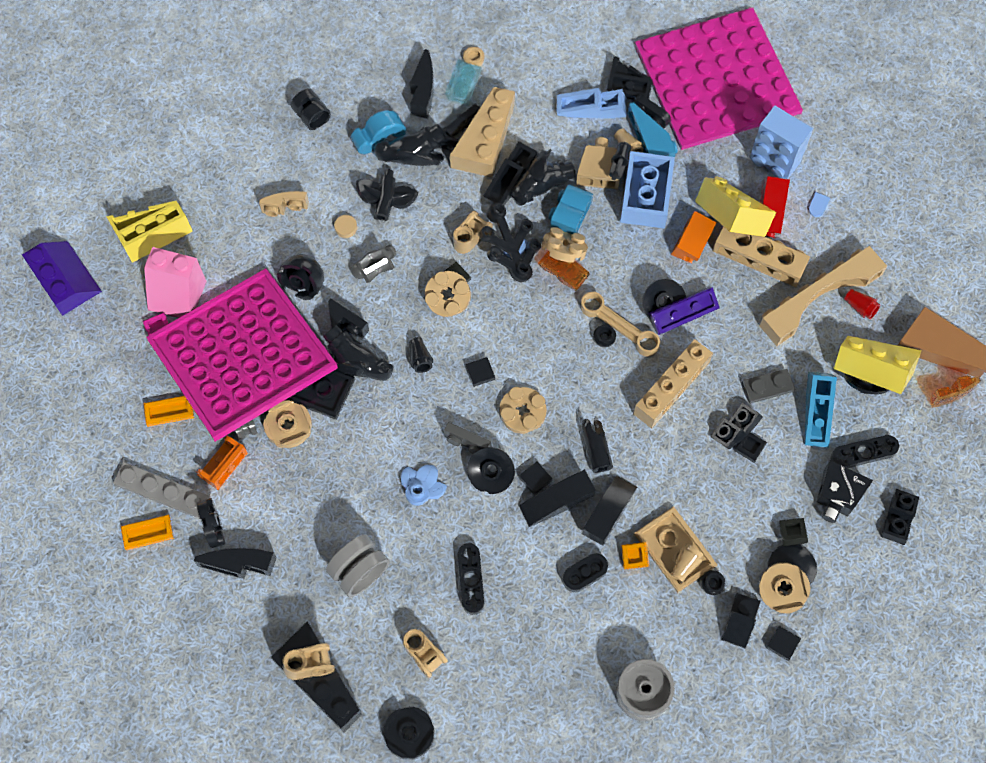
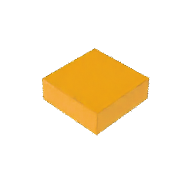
[621,542,650,570]

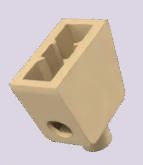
[576,137,619,189]

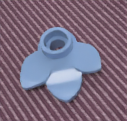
[401,465,447,506]

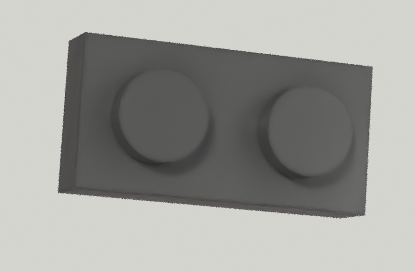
[742,369,795,404]
[444,422,491,454]

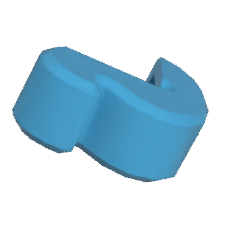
[350,110,406,154]

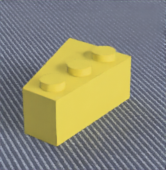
[695,176,776,237]
[106,201,193,263]
[834,336,922,394]

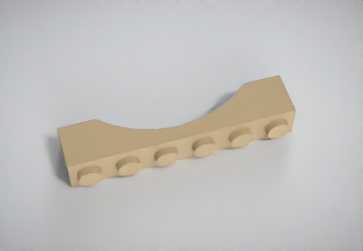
[759,246,887,347]

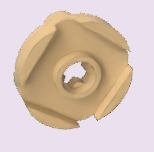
[542,227,588,262]
[425,271,471,317]
[499,387,547,434]
[263,401,312,448]
[759,562,810,613]

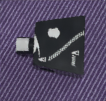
[817,460,873,523]

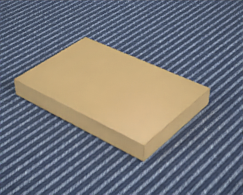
[634,506,718,593]

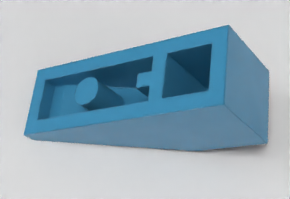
[628,103,678,157]
[805,372,837,448]

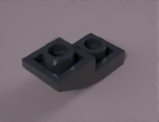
[710,403,763,450]
[881,489,919,545]

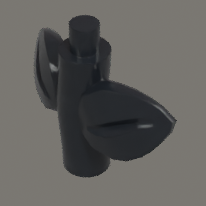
[356,169,419,221]

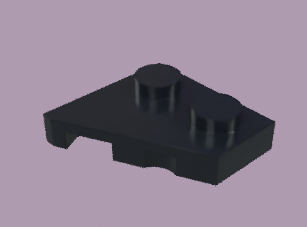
[607,56,653,100]

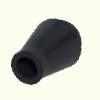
[409,337,434,373]

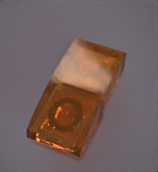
[538,251,590,291]
[930,375,981,408]

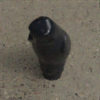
[374,124,447,166]
[511,149,575,206]
[323,325,394,381]

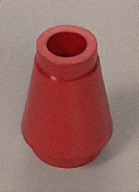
[844,289,881,319]

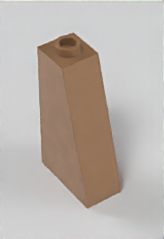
[897,307,986,378]

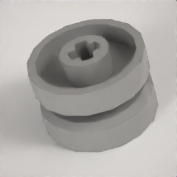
[326,535,390,598]
[616,659,675,721]

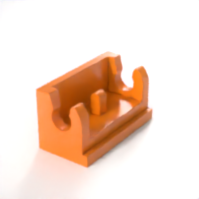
[671,211,716,264]
[196,435,248,490]

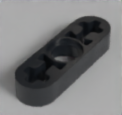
[830,435,899,468]
[458,543,485,615]

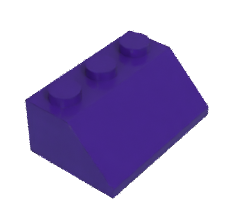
[22,241,102,316]

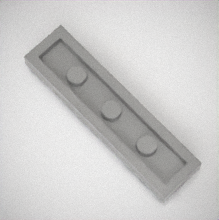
[113,462,211,520]

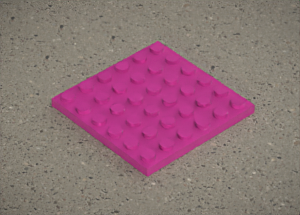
[634,7,803,150]
[146,268,338,442]

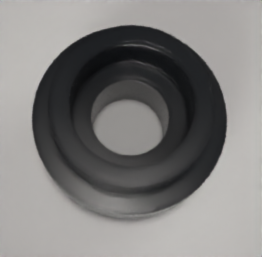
[593,325,616,347]
[700,570,725,595]

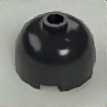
[277,254,324,300]

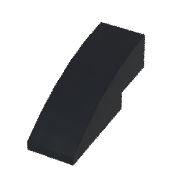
[410,49,434,119]
[483,141,539,205]
[519,469,596,527]
[582,476,638,546]
[194,548,277,579]

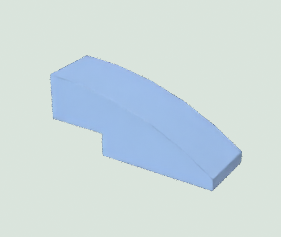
[557,88,627,119]

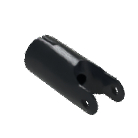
[582,419,613,473]

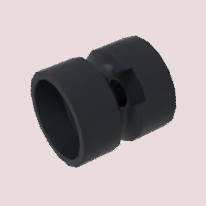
[290,89,331,130]

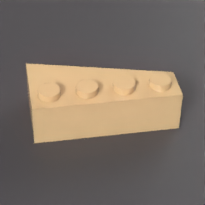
[450,87,515,178]

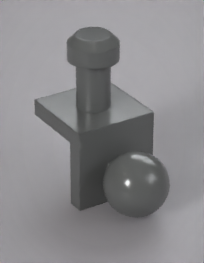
[351,245,396,283]

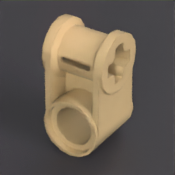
[453,211,493,254]
[403,629,448,678]
[283,644,334,680]

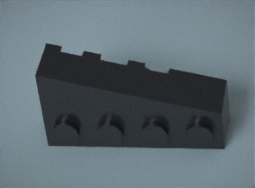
[271,621,362,733]

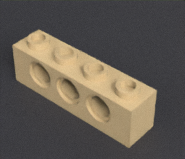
[713,226,810,287]
[633,339,713,429]

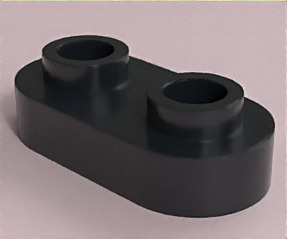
[631,95,671,129]
[563,553,608,592]

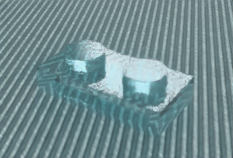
[448,62,482,106]

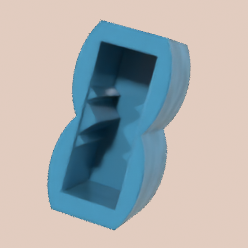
[548,184,593,234]

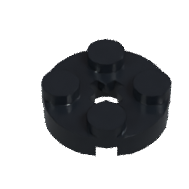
[197,498,226,548]
[384,707,435,760]

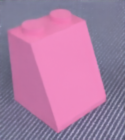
[144,247,207,318]

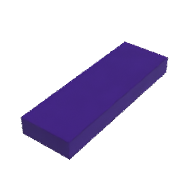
[649,286,720,335]

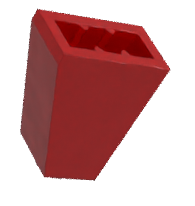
[760,176,790,238]

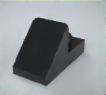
[328,298,369,337]
[722,593,760,649]

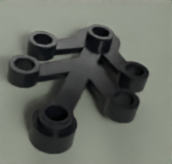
[479,203,541,282]

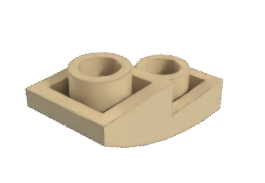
[259,191,309,217]

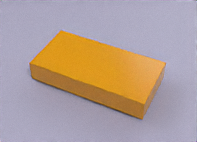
[144,396,194,427]
[121,514,174,551]

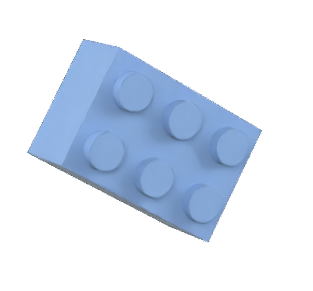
[750,106,814,179]
[620,151,675,229]

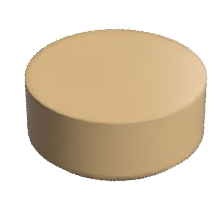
[463,47,484,68]
[334,215,357,238]

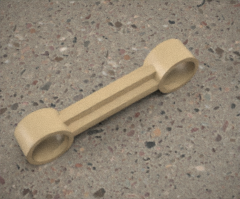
[581,292,660,357]

